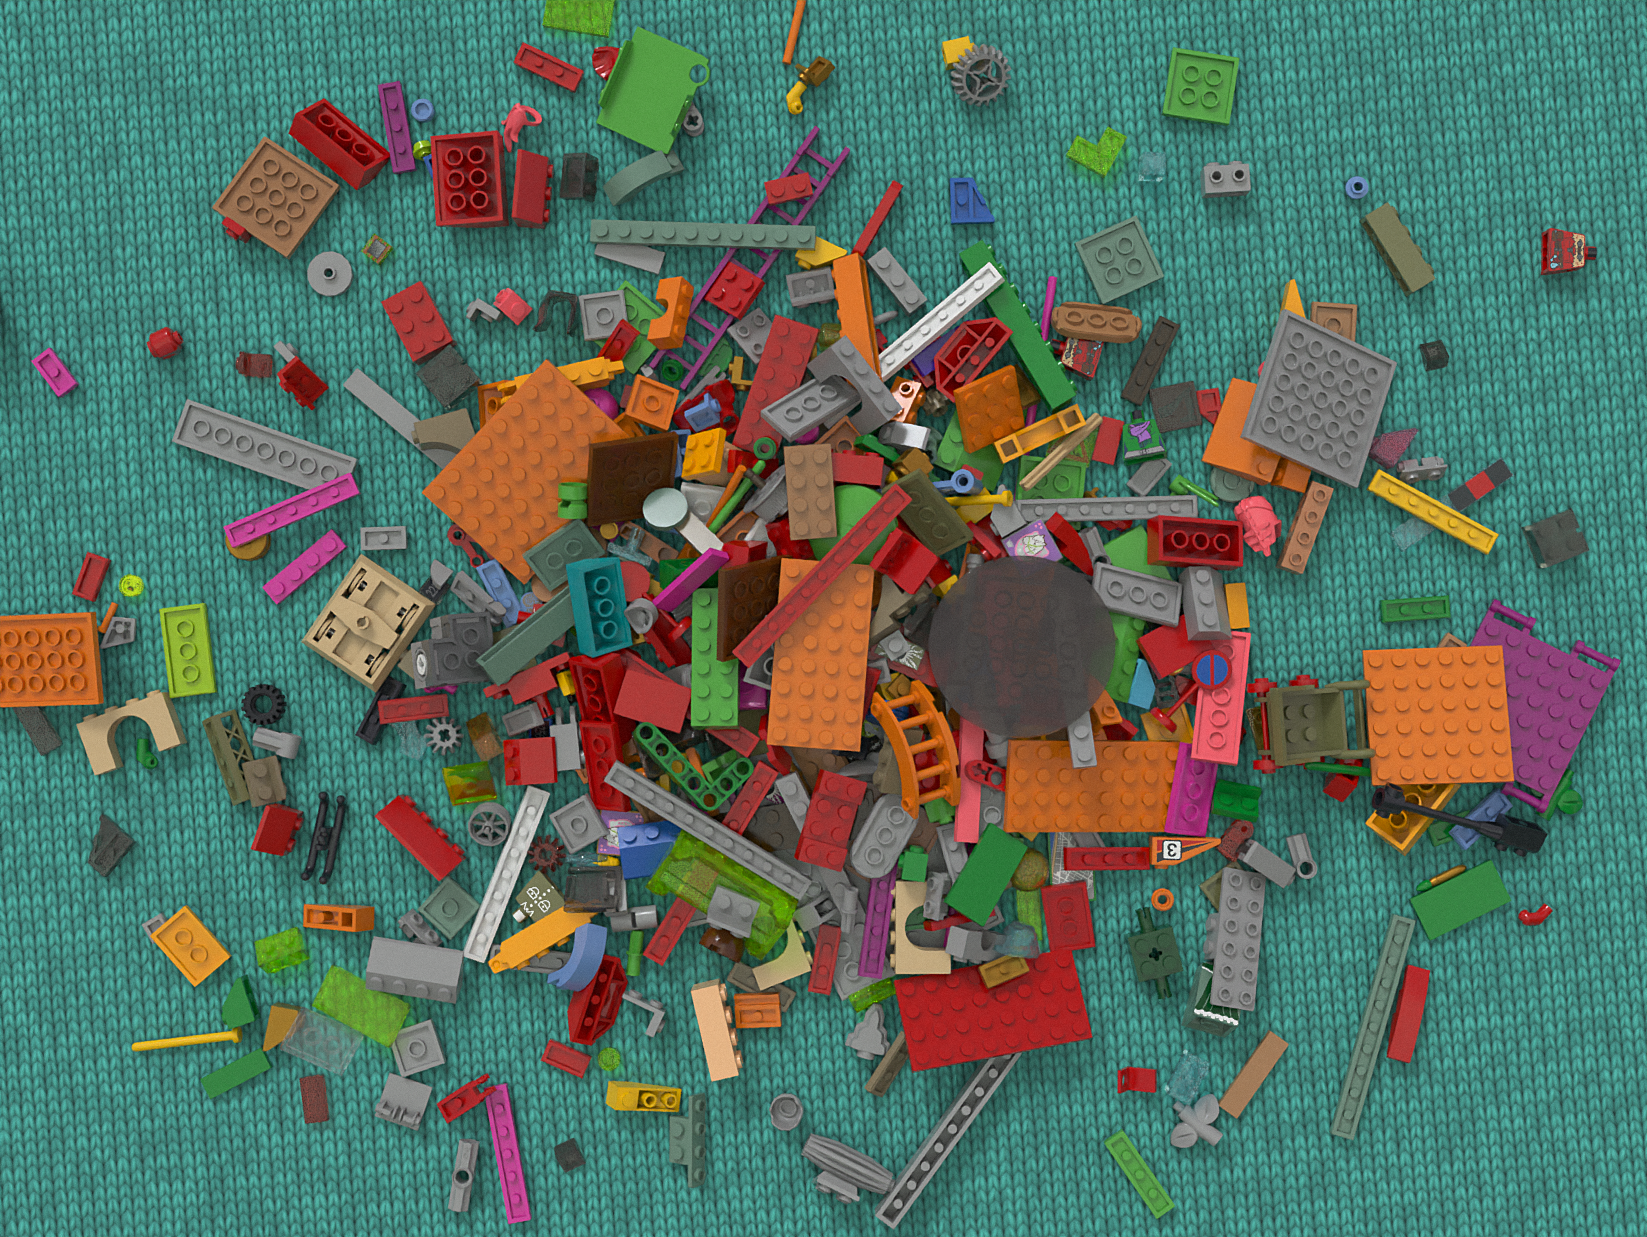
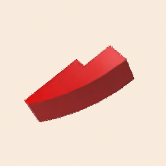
[1045,512,1094,578]

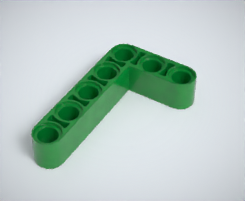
[633,722,754,812]

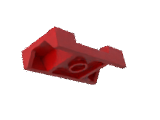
[794,769,867,872]

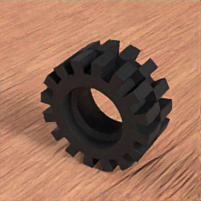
[241,684,287,725]

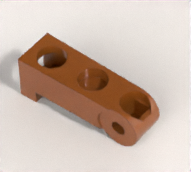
[618,520,680,563]

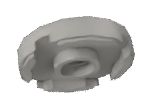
[307,251,354,297]

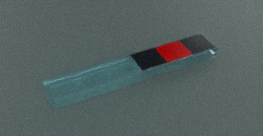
[1388,457,1514,552]

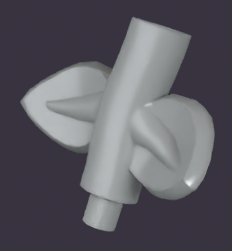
[1170,1094,1223,1148]

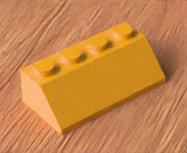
[1365,784,1461,856]

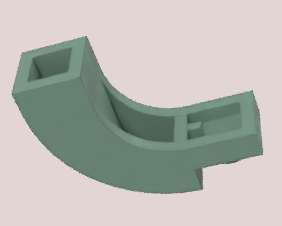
[603,150,684,206]

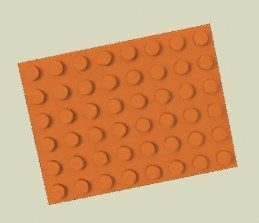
[422,358,632,585]

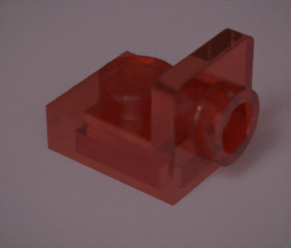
[236,351,273,378]

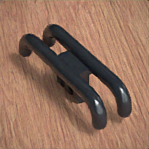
[301,791,347,885]

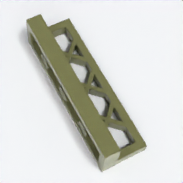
[202,709,254,806]

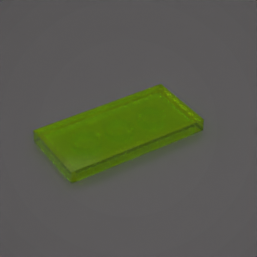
[312,964,411,1048]

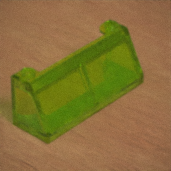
[645,829,799,961]

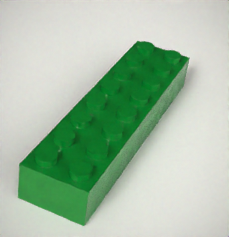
[959,239,1078,415]

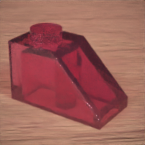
[1368,428,1419,470]

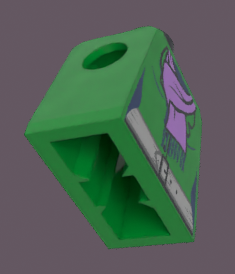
[1123,410,1167,466]

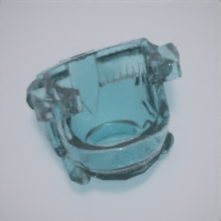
[993,920,1041,959]

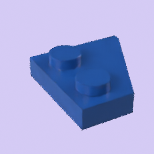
[950,177,995,225]

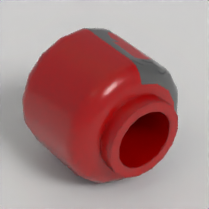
[147,327,184,360]

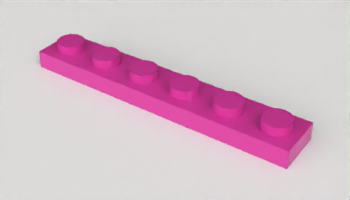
[223,472,361,549]
[484,1083,532,1224]

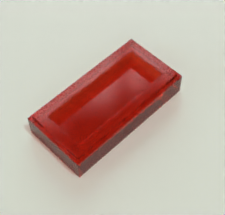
[299,1074,329,1124]

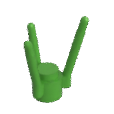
[1168,474,1219,507]

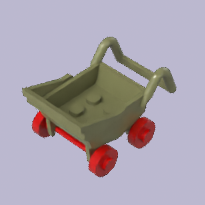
[1247,674,1376,774]

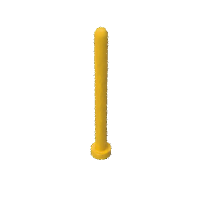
[945,490,1013,507]
[132,1026,243,1052]

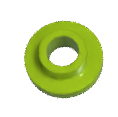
[413,140,431,161]

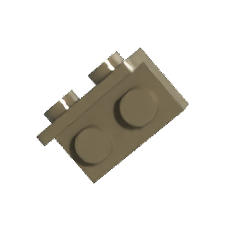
[242,755,287,808]

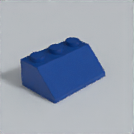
[617,820,692,880]

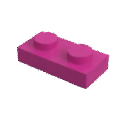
[31,348,79,398]

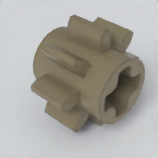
[922,389,950,417]

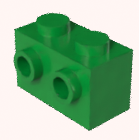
[897,844,928,883]

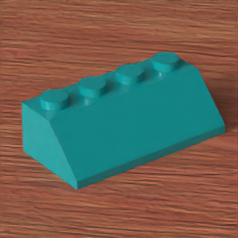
[566,557,633,658]

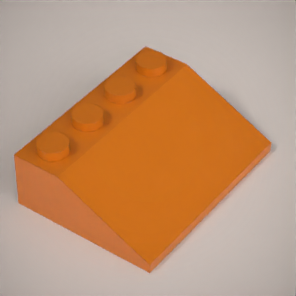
[1201,378,1280,486]

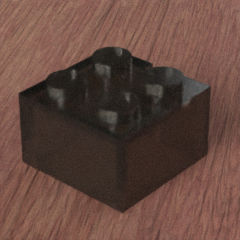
[415,344,484,411]
[1521,508,1589,569]

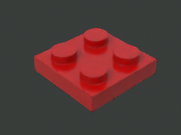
[704,261,766,321]

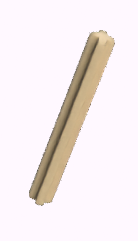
[1019,413,1103,491]

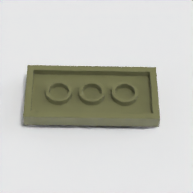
[882,468,973,556]

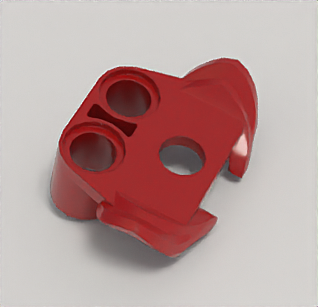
[671,379,740,437]

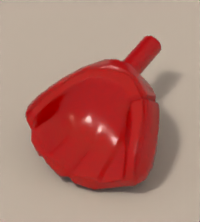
[592,46,619,81]

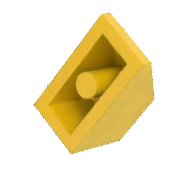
[795,236,847,270]

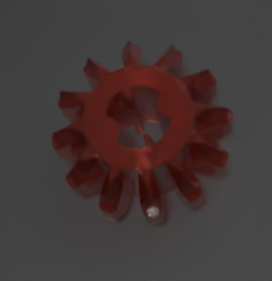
[527,834,567,874]

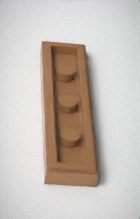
[1218,1030,1289,1119]

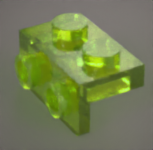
[254,927,309,974]

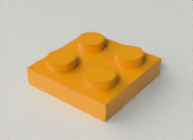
[681,428,726,481]

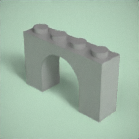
[806,335,903,436]

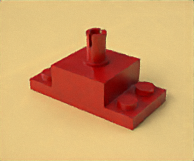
[483,652,574,719]

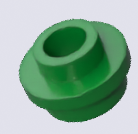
[662,359,684,381]
[753,437,777,460]

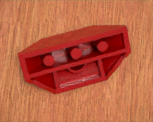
[934,317,1013,403]
[567,954,628,1046]

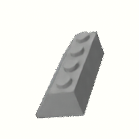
[366,936,464,1004]

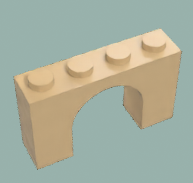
[76,690,187,776]
[889,879,951,974]
[748,885,814,991]

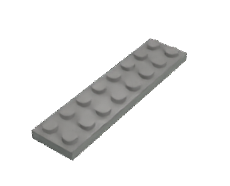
[172,399,359,490]

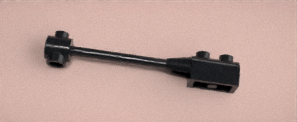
[1372,782,1548,857]

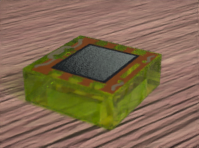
[361,233,393,266]

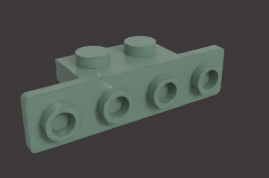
[669,1093,706,1188]

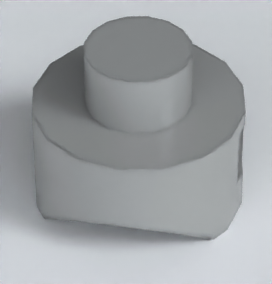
[624,598,658,634]

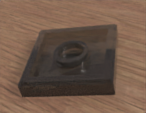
[1148,381,1202,434]

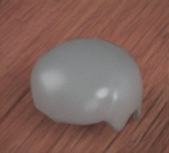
[769,1093,804,1131]

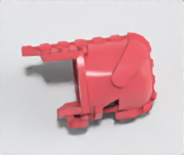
[1234,495,1282,556]

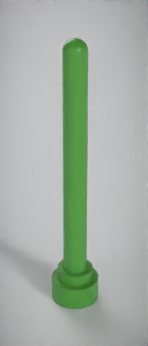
[708,460,766,535]

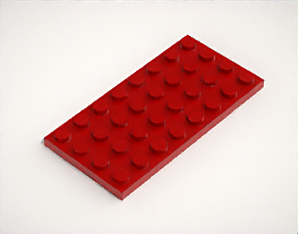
[893,950,1093,1073]

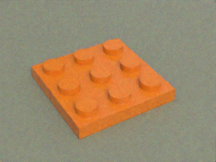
[953,365,1025,454]

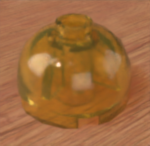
[1010,847,1049,893]

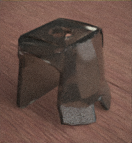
[532,290,580,338]

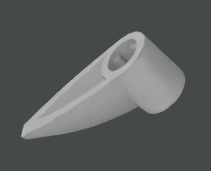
[836,752,879,783]

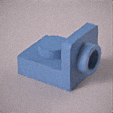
[685,393,721,432]

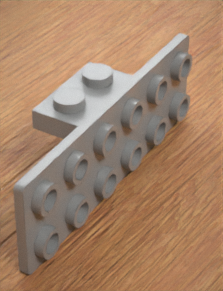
[1203,867,1266,1011]

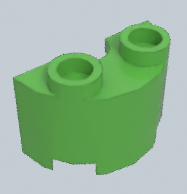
[700,749,746,790]
[924,798,956,825]

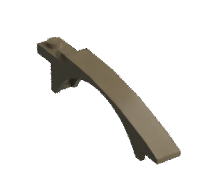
[868,574,933,649]

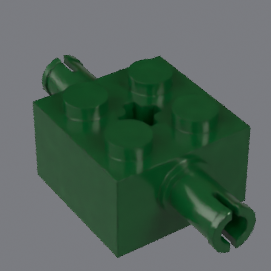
[1124,907,1183,999]

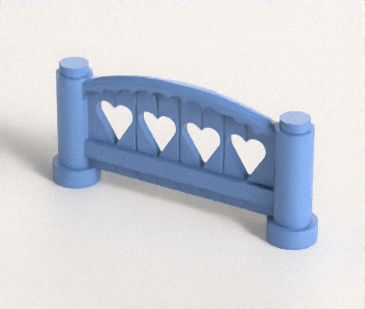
[876,469,983,496]

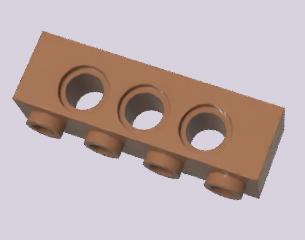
[1276,481,1334,575]

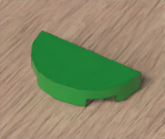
[698,337,733,377]

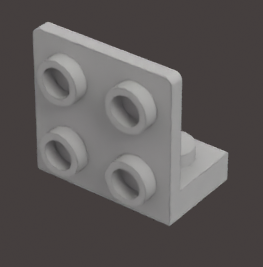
[706,884,760,938]

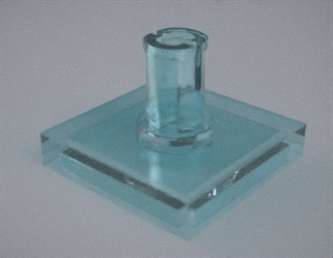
[606,526,653,567]

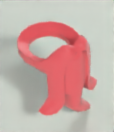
[501,103,542,153]

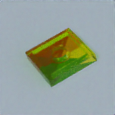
[442,761,497,806]

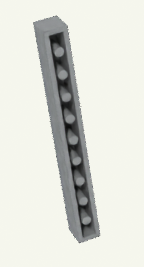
[875,1052,1023,1229]

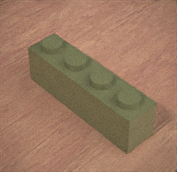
[1360,202,1436,297]

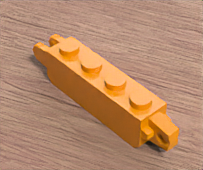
[497,356,625,405]
[488,899,604,974]

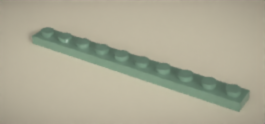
[590,219,816,251]
[1329,914,1416,1140]

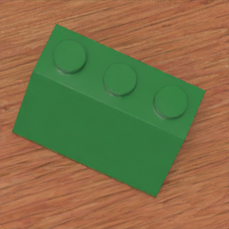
[659,557,721,590]

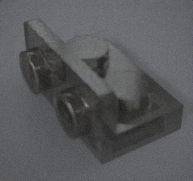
[560,153,599,202]

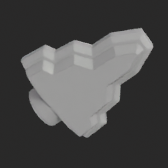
[845,1003,890,1060]

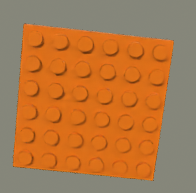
[1362,645,1514,787]

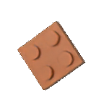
[623,374,680,433]

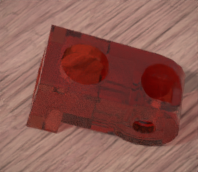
[1213,819,1254,862]

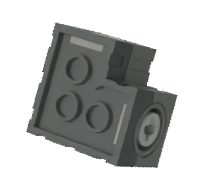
[411,612,493,689]

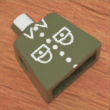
[512,869,570,924]

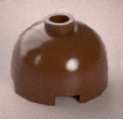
[699,926,745,964]

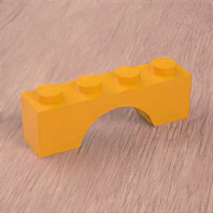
[992,404,1087,464]

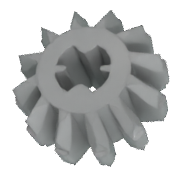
[424,716,463,755]

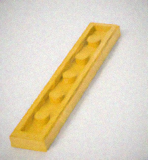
[1367,469,1499,555]

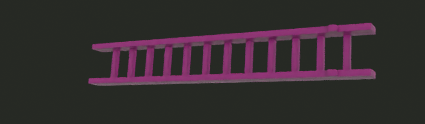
[649,126,850,392]

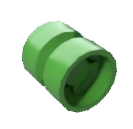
[558,482,587,519]

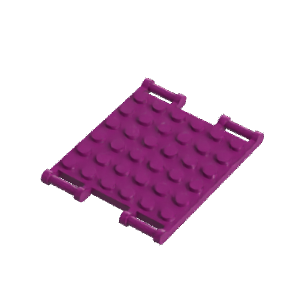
[1469,598,1621,814]

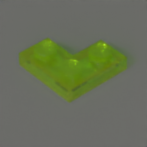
[1065,126,1127,178]

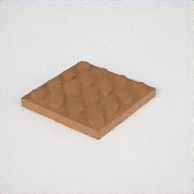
[212,136,340,260]

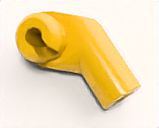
[786,81,807,115]

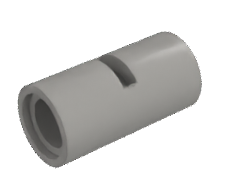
[610,905,659,933]

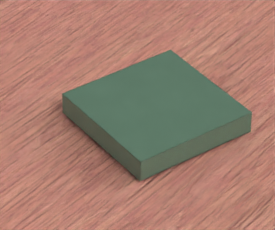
[417,875,481,940]

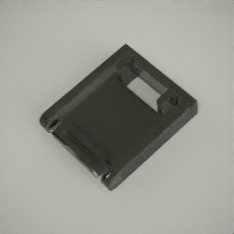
[563,866,623,913]

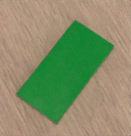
[944,823,1028,927]
[1408,859,1512,941]

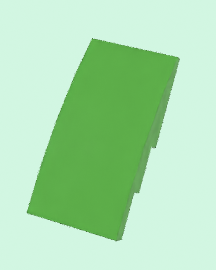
[1103,524,1183,628]

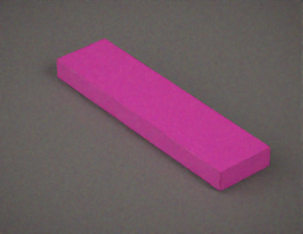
[652,548,729,612]

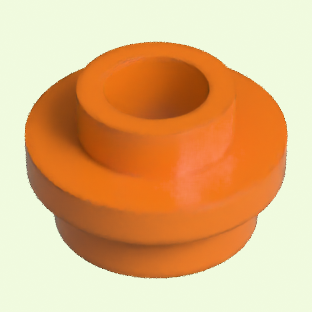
[1151,888,1174,911]

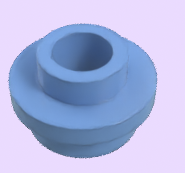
[1345,176,1368,199]

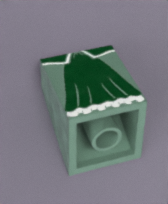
[1181,961,1241,1038]

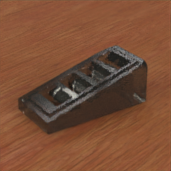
[1148,664,1180,709]

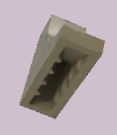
[411,408,475,454]

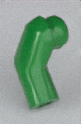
[136,738,158,769]

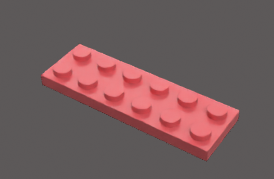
[1190,631,1251,766]

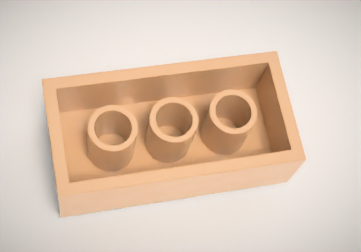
[691,978,743,1082]

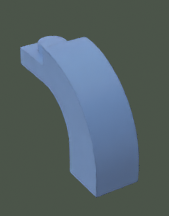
[547,923,607,992]

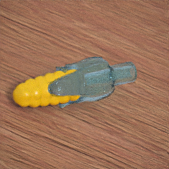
[565,852,620,870]

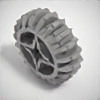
[950,44,1011,107]

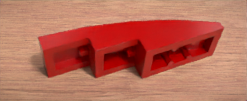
[1386,965,1430,1064]

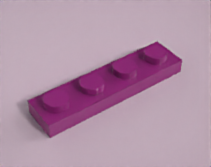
[378,81,417,175]

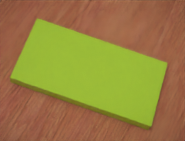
[159,603,217,698]

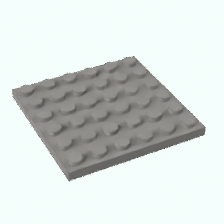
[1240,309,1397,489]

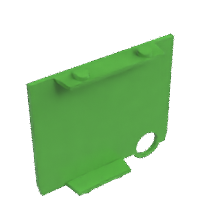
[596,26,711,155]

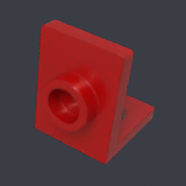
[1117,1066,1157,1094]

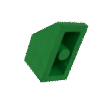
[221,974,261,1030]

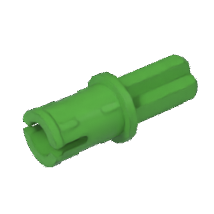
[626,930,644,976]

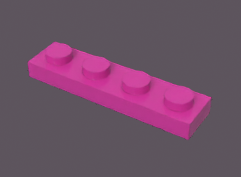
[262,529,348,605]

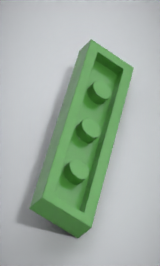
[1103,1129,1175,1219]

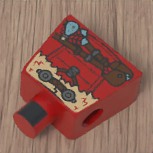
[1541,228,1597,275]
[1050,337,1104,381]

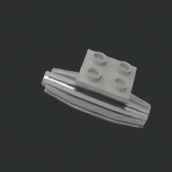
[801,1133,895,1204]

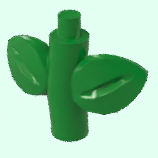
[1528,768,1583,821]

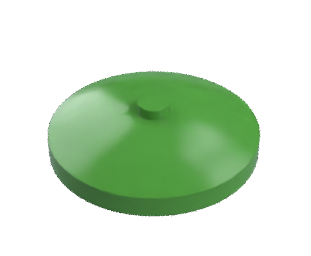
[808,484,898,572]

